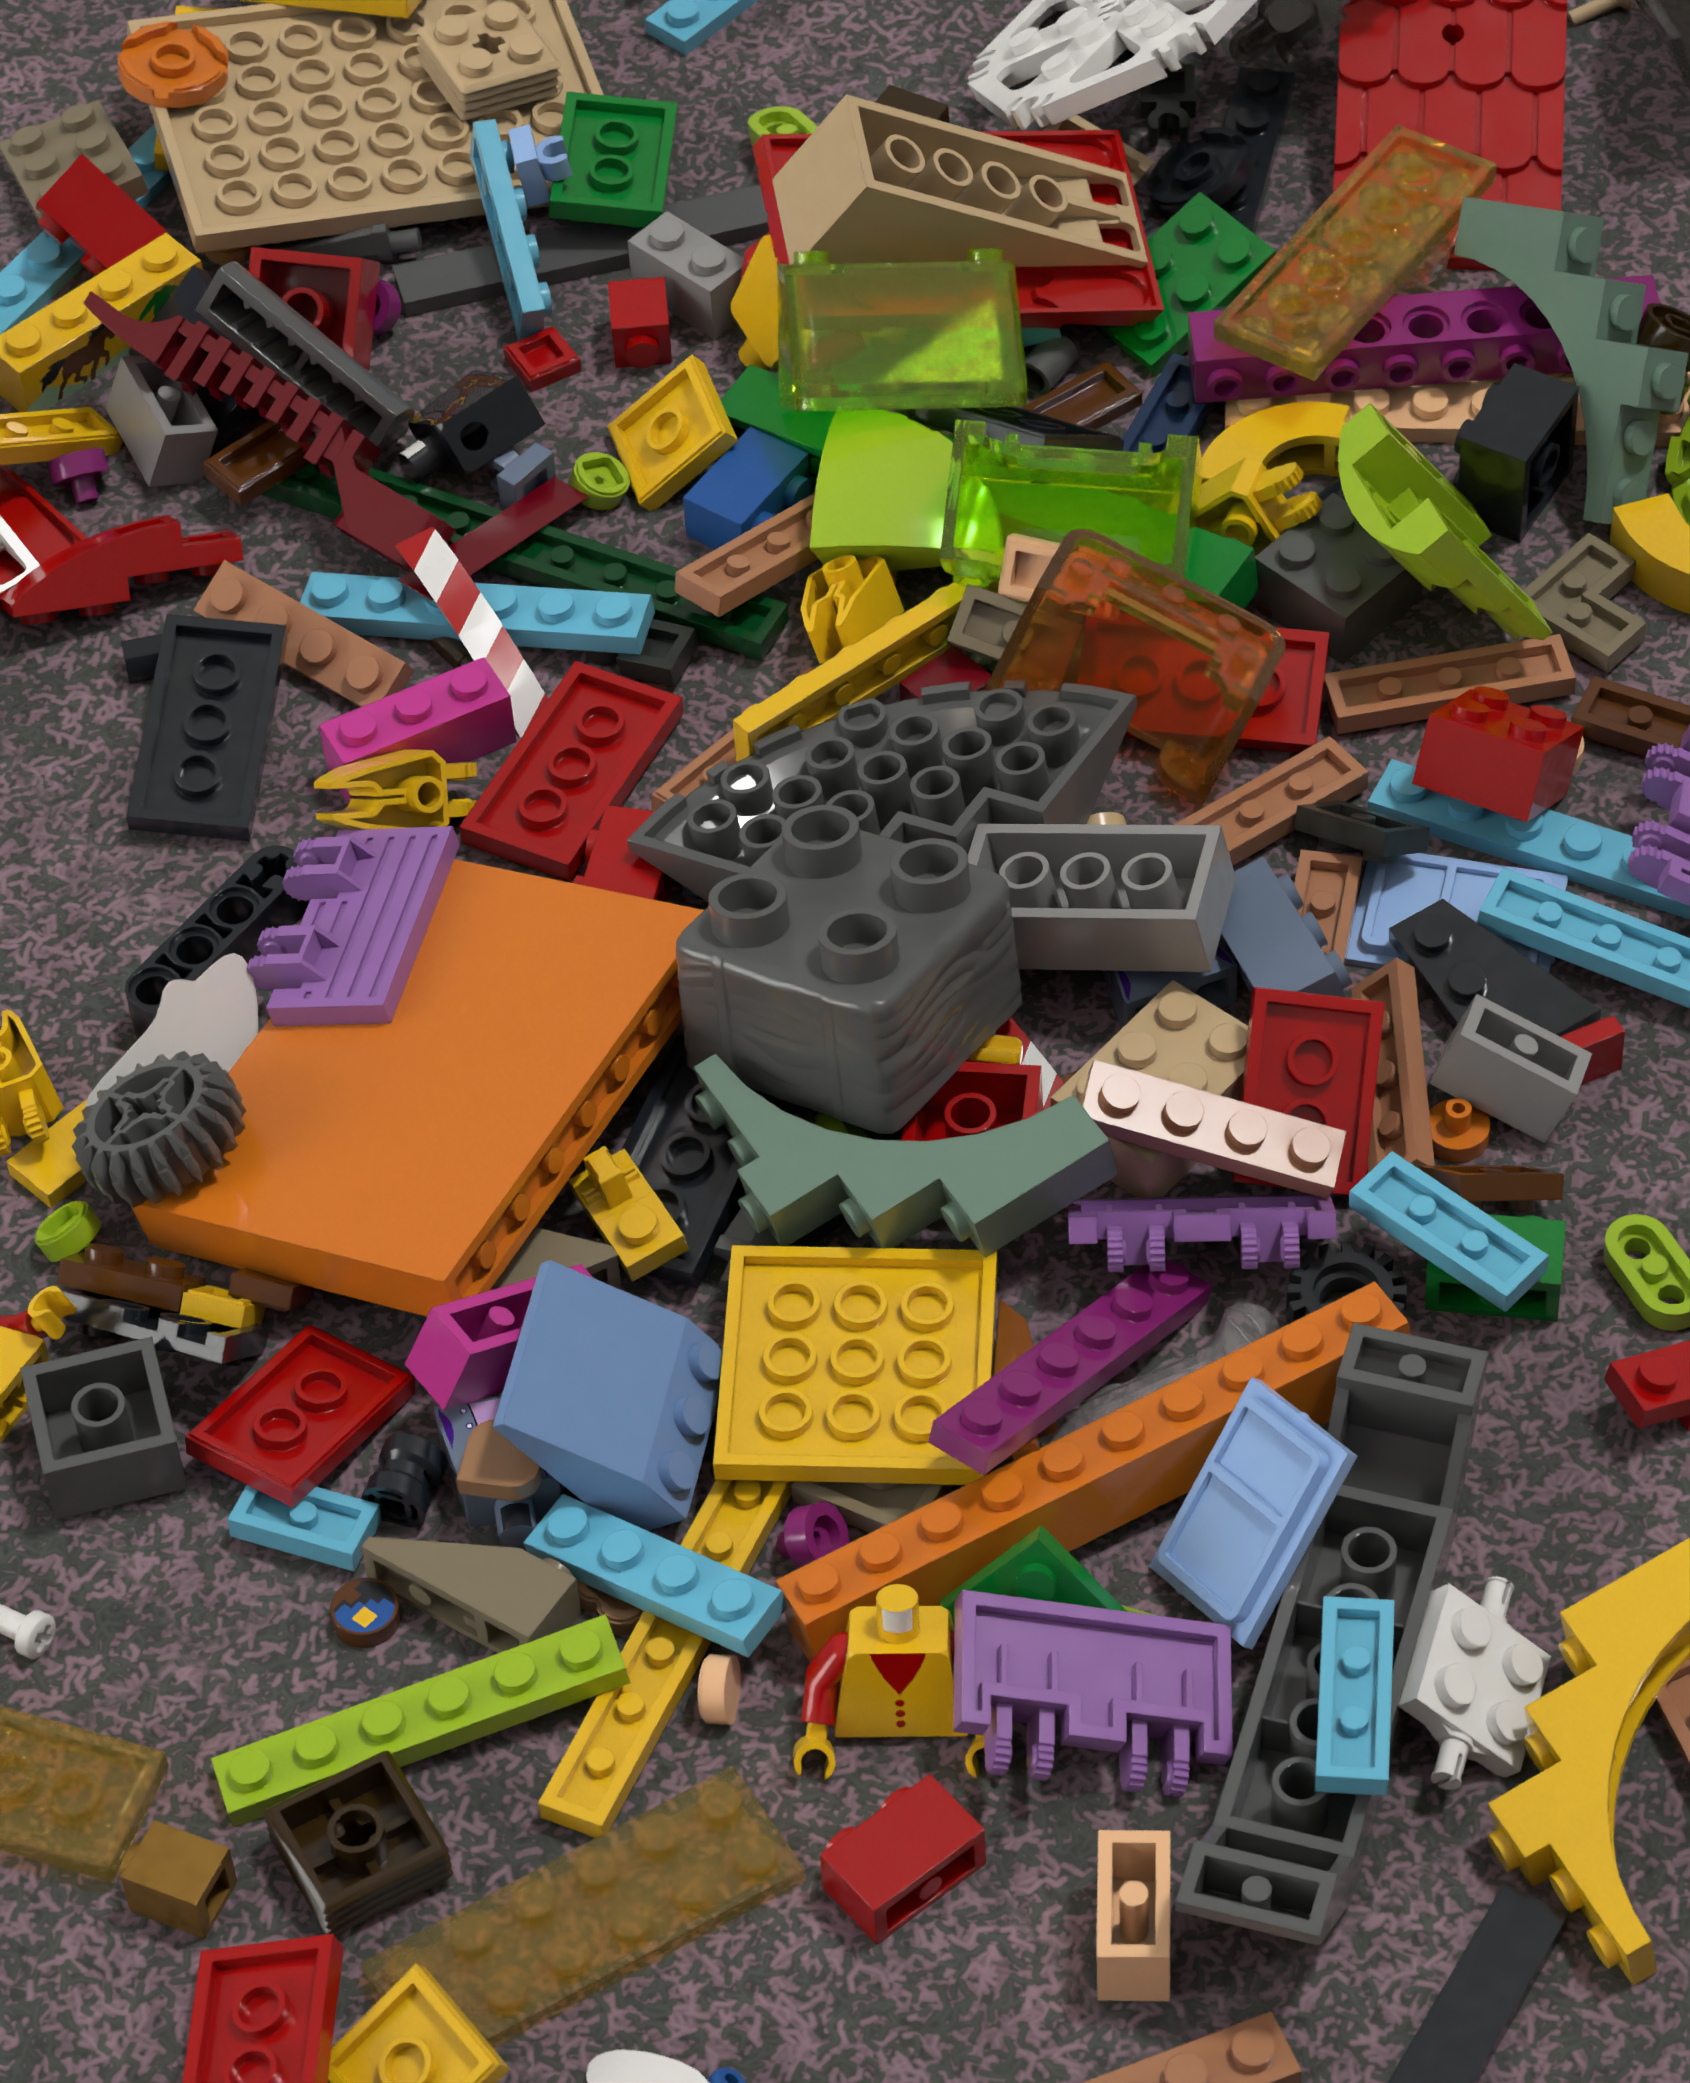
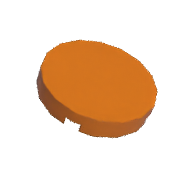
[118,22,228,108]

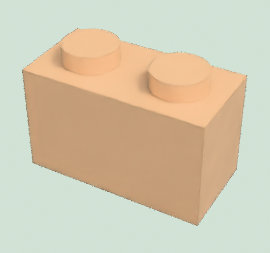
[1097,1830,1170,2002]

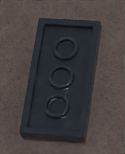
[126,614,288,841]
[578,1035,786,1288]

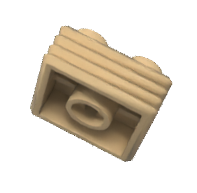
[416,1,561,121]

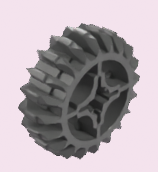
[72,1051,246,1207]

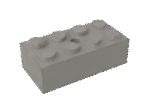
[968,824,1236,972]

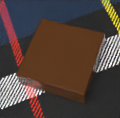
[228,1268,314,1312]

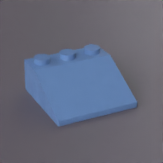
[493,1260,723,1531]

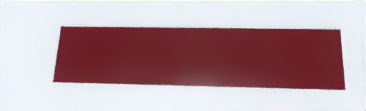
[398,477,589,601]

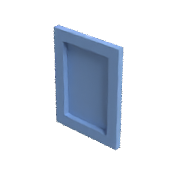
[1346,853,1569,973]
[1149,1377,1357,1649]

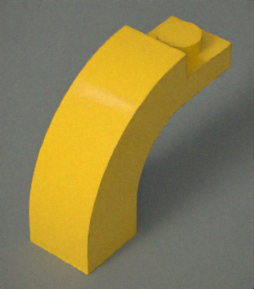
[1193,402,1350,489]
[1610,493,1690,614]

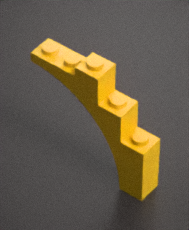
[1487,1538,1690,1986]

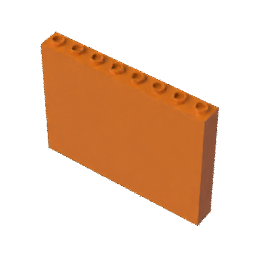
[131,859,704,1317]

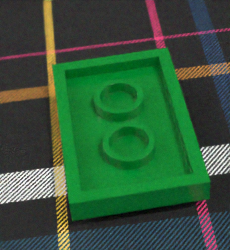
[549,91,677,228]
[1093,192,1281,376]

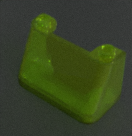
[777,248,1027,411]
[939,419,1203,601]

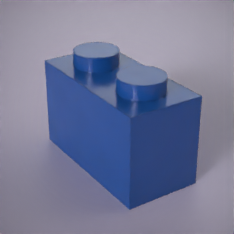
[683,426,813,549]

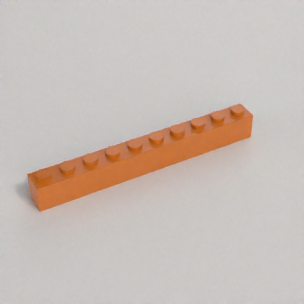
[775,1281,1411,1662]

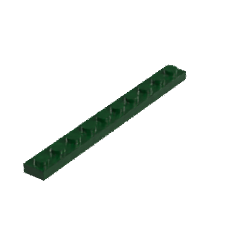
[261,463,789,660]

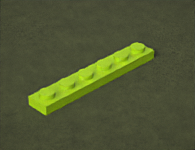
[211,1614,631,1827]

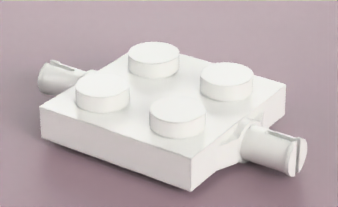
[1398,1576,1551,1790]

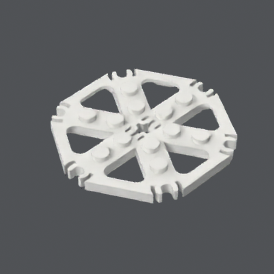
[967,0,1257,130]

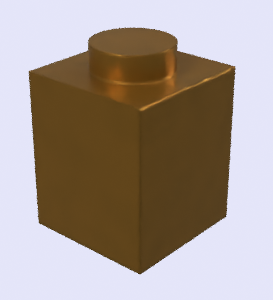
[119,1820,238,1939]

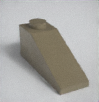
[361,1537,582,1653]

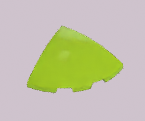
[810,407,1003,571]

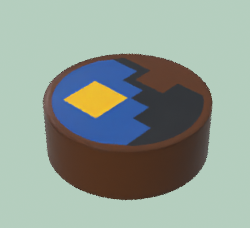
[330,1578,401,1648]

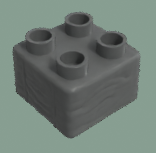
[676,805,1022,1134]

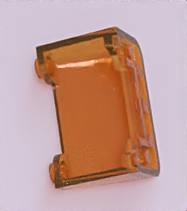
[984,529,1286,806]

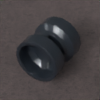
[361,1433,448,1528]

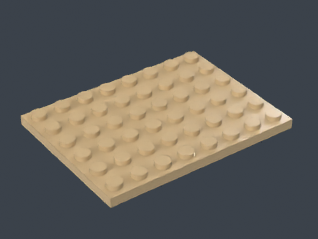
[127,0,604,253]

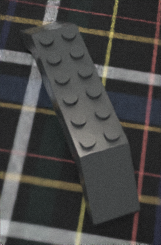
[1175,1323,1488,1946]

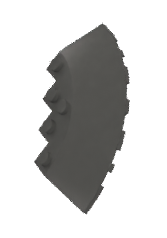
[627,680,1138,903]

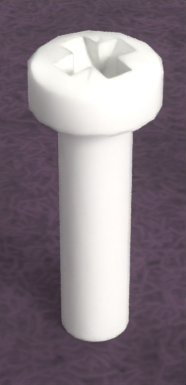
[0,1604,56,1660]

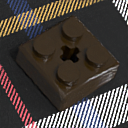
[264,1751,453,1936]

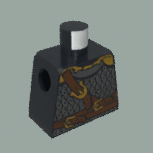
[398,371,546,483]

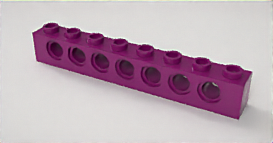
[1188,275,1660,404]

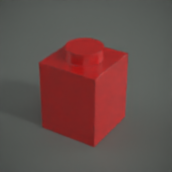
[608,277,672,368]

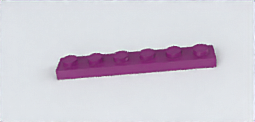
[928,1259,1212,1475]

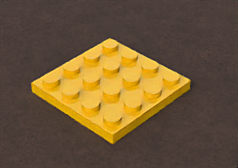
[713,1245,997,1485]

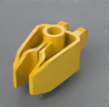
[1168,457,1324,556]
[801,555,905,663]
[314,749,477,830]
[0,1009,64,1157]

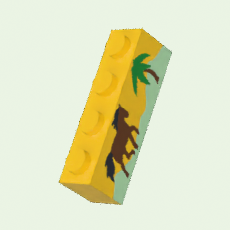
[0,233,202,412]

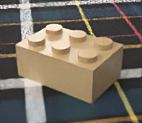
[1050,980,1248,1198]

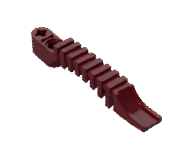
[83,291,457,573]

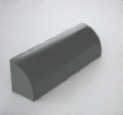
[195,261,415,450]

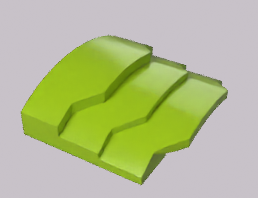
[1338,403,1553,641]

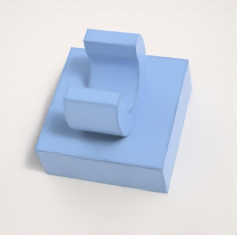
[508,124,572,207]

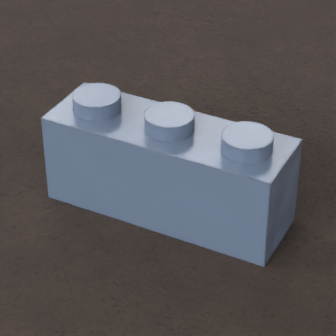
[1219,856,1353,997]

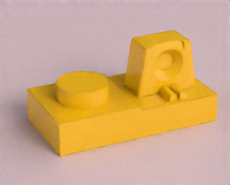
[568,1146,689,1282]

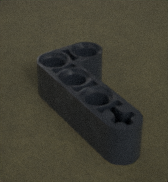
[125,846,309,1038]

